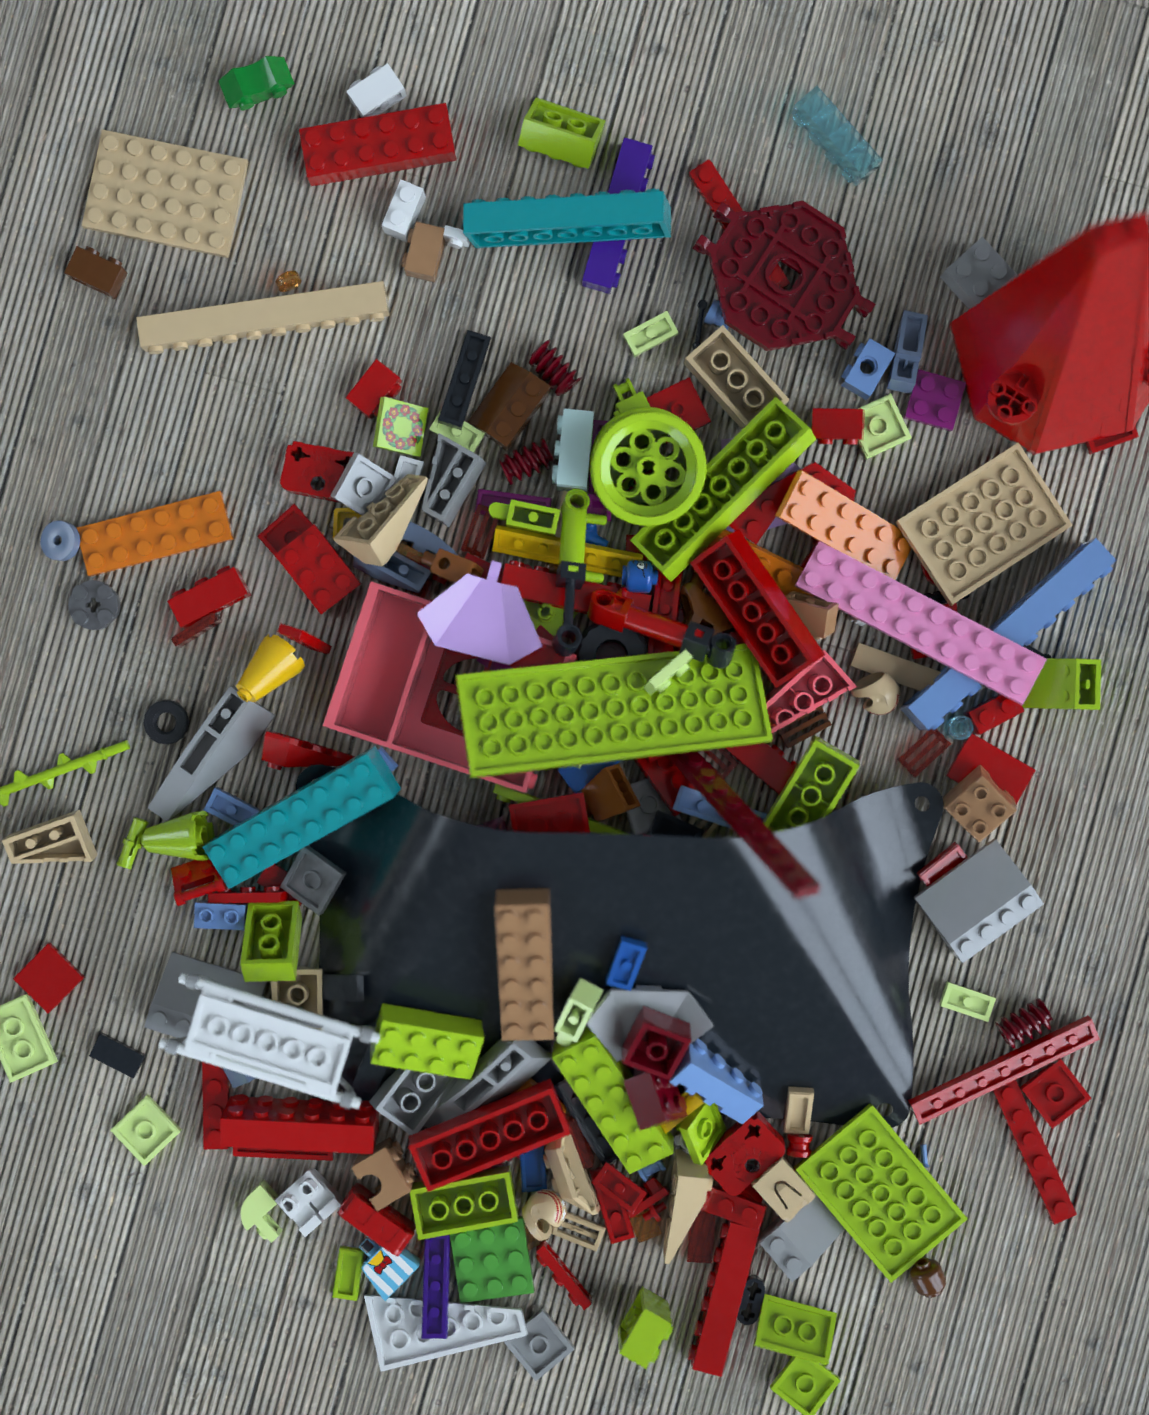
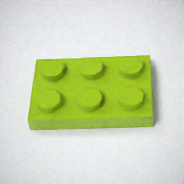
[753,1294,837,1365]

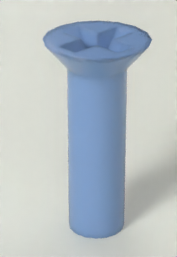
[920,1144,930,1168]

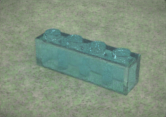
[792,86,883,187]

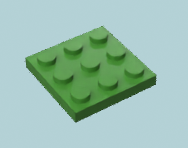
[450,1216,535,1303]

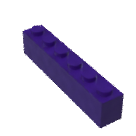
[582,137,656,294]

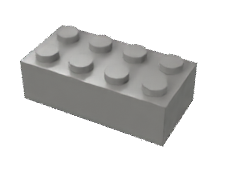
[940,236,1018,309]

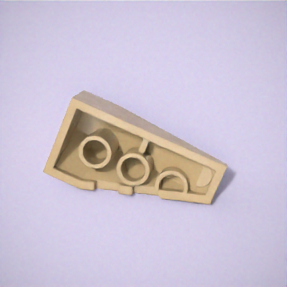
[663,1149,713,1264]

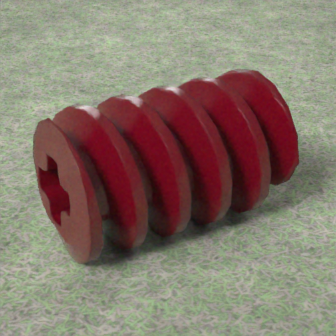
[529,339,582,396]
[498,438,554,485]
[995,998,1053,1049]

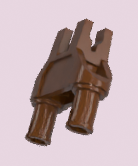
[680,571,734,635]

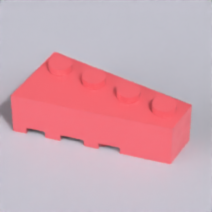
[765,649,857,733]

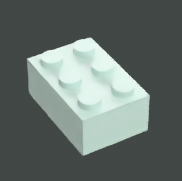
[552,409,594,492]

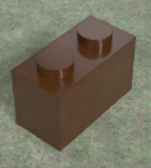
[64,246,128,299]

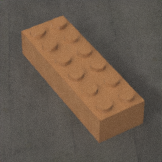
[495,889,554,1041]

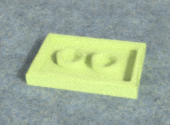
[0,994,58,1083]

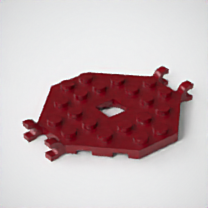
[692,200,876,351]

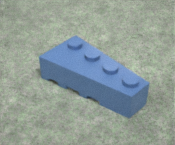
[669,1039,764,1124]

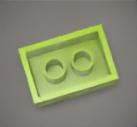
[240,901,302,982]
[617,1286,673,1369]

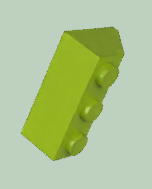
[518,97,606,169]

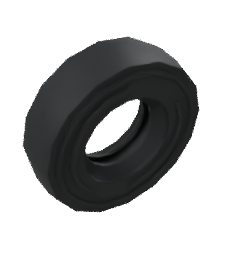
[143,700,189,745]

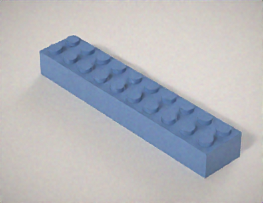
[900,538,1117,730]

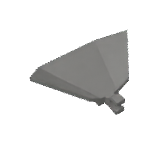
[587,985,713,1075]

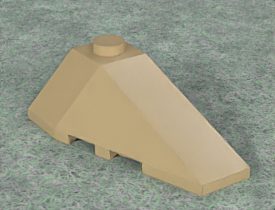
[334,474,428,566]

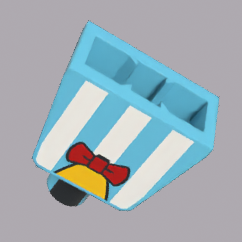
[359,1237,421,1301]

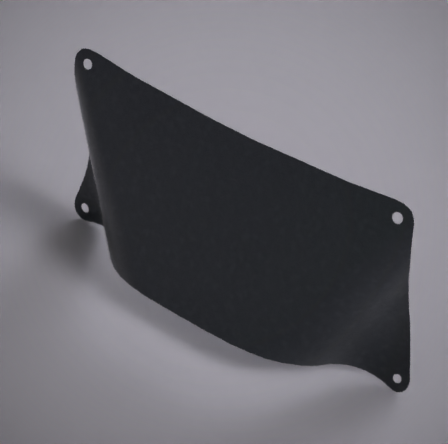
[296,764,943,1128]

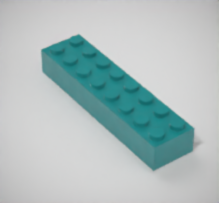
[463,188,671,248]
[202,746,402,889]

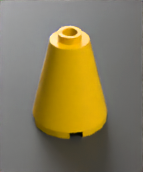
[236,634,305,702]

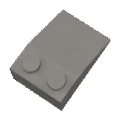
[369,1068,459,1135]
[758,1190,845,1282]

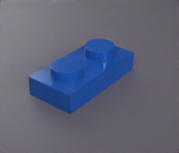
[606,936,647,991]

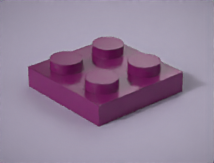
[904,369,966,432]

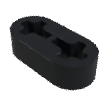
[737,1275,765,1325]

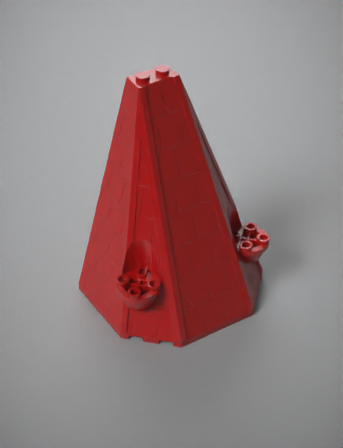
[950,212,1149,455]

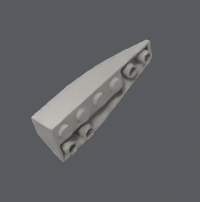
[148,686,276,821]
[422,1038,552,1129]

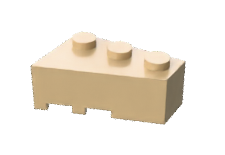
[2,809,98,864]

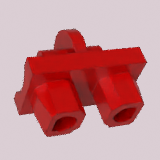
[627,1176,670,1223]

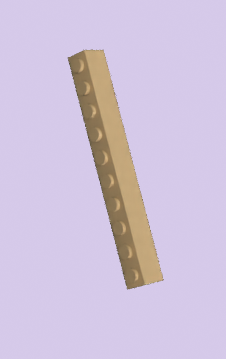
[136,281,390,354]

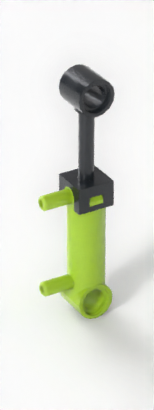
[552,488,607,657]

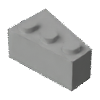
[421,433,487,527]

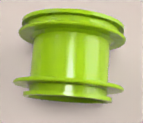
[589,407,706,526]

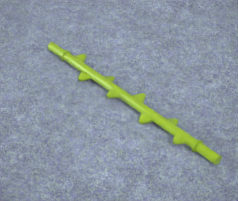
[0,740,130,807]

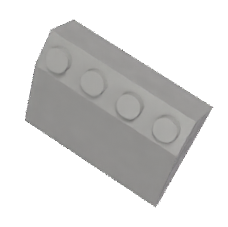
[914,838,1044,963]
[144,952,267,1038]

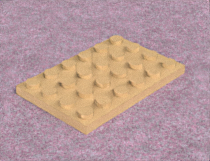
[81,130,249,258]
[895,442,1073,606]

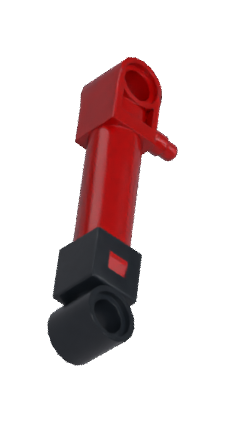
[587,587,736,668]

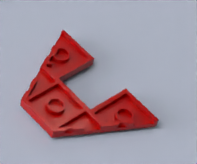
[729,461,856,568]

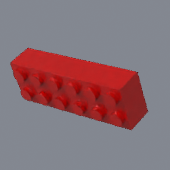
[299,103,457,187]
[690,529,825,688]
[408,1079,571,1192]
[220,1094,379,1154]

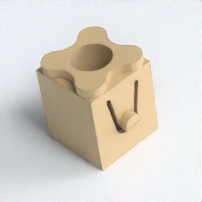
[751,1156,816,1222]

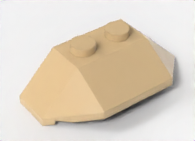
[543,1113,601,1215]

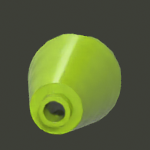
[141,810,215,861]

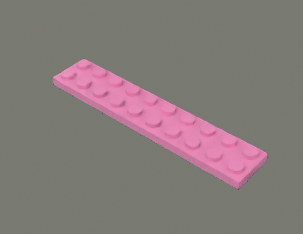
[795,541,1047,705]

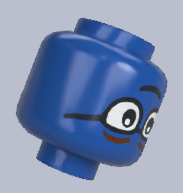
[622,560,658,593]

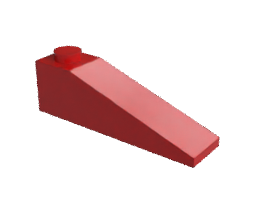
[262,731,356,770]

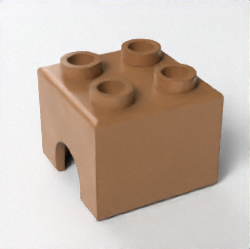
[943,765,1017,843]
[351,1137,417,1211]

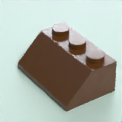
[468,362,551,452]

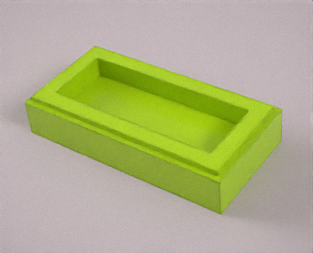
[332,1245,364,1301]

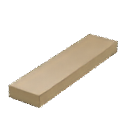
[850,643,941,691]

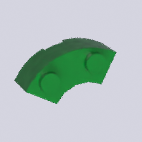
[218,56,295,111]

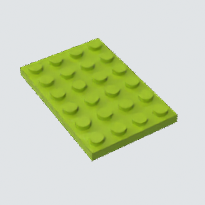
[794,1103,968,1283]

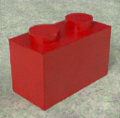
[345,359,402,420]
[812,408,865,445]
[963,694,1025,735]

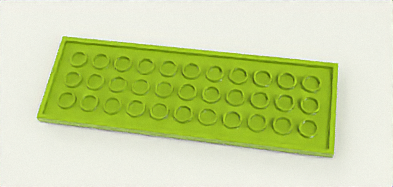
[456,644,773,778]

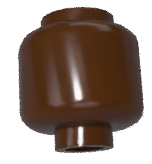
[910,1257,946,1298]

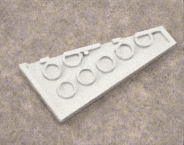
[364,1294,528,1372]

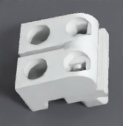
[275,1168,344,1237]

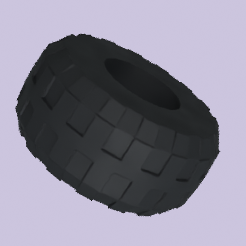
[574,623,648,662]

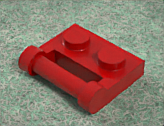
[171,859,227,906]

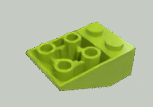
[1022,658,1101,710]

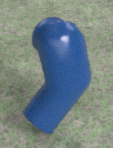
[585,523,609,547]

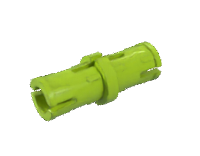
[116,817,149,869]

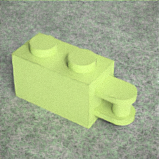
[554,978,603,1046]

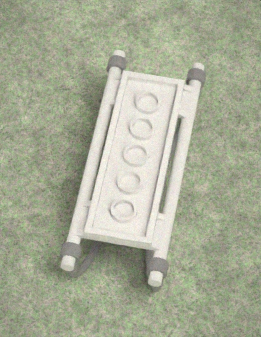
[159,973,381,1109]

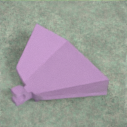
[417,561,542,665]

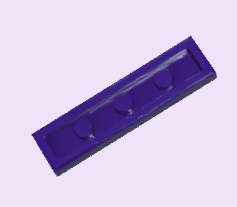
[421,1235,450,1339]

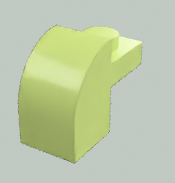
[241,1179,283,1243]

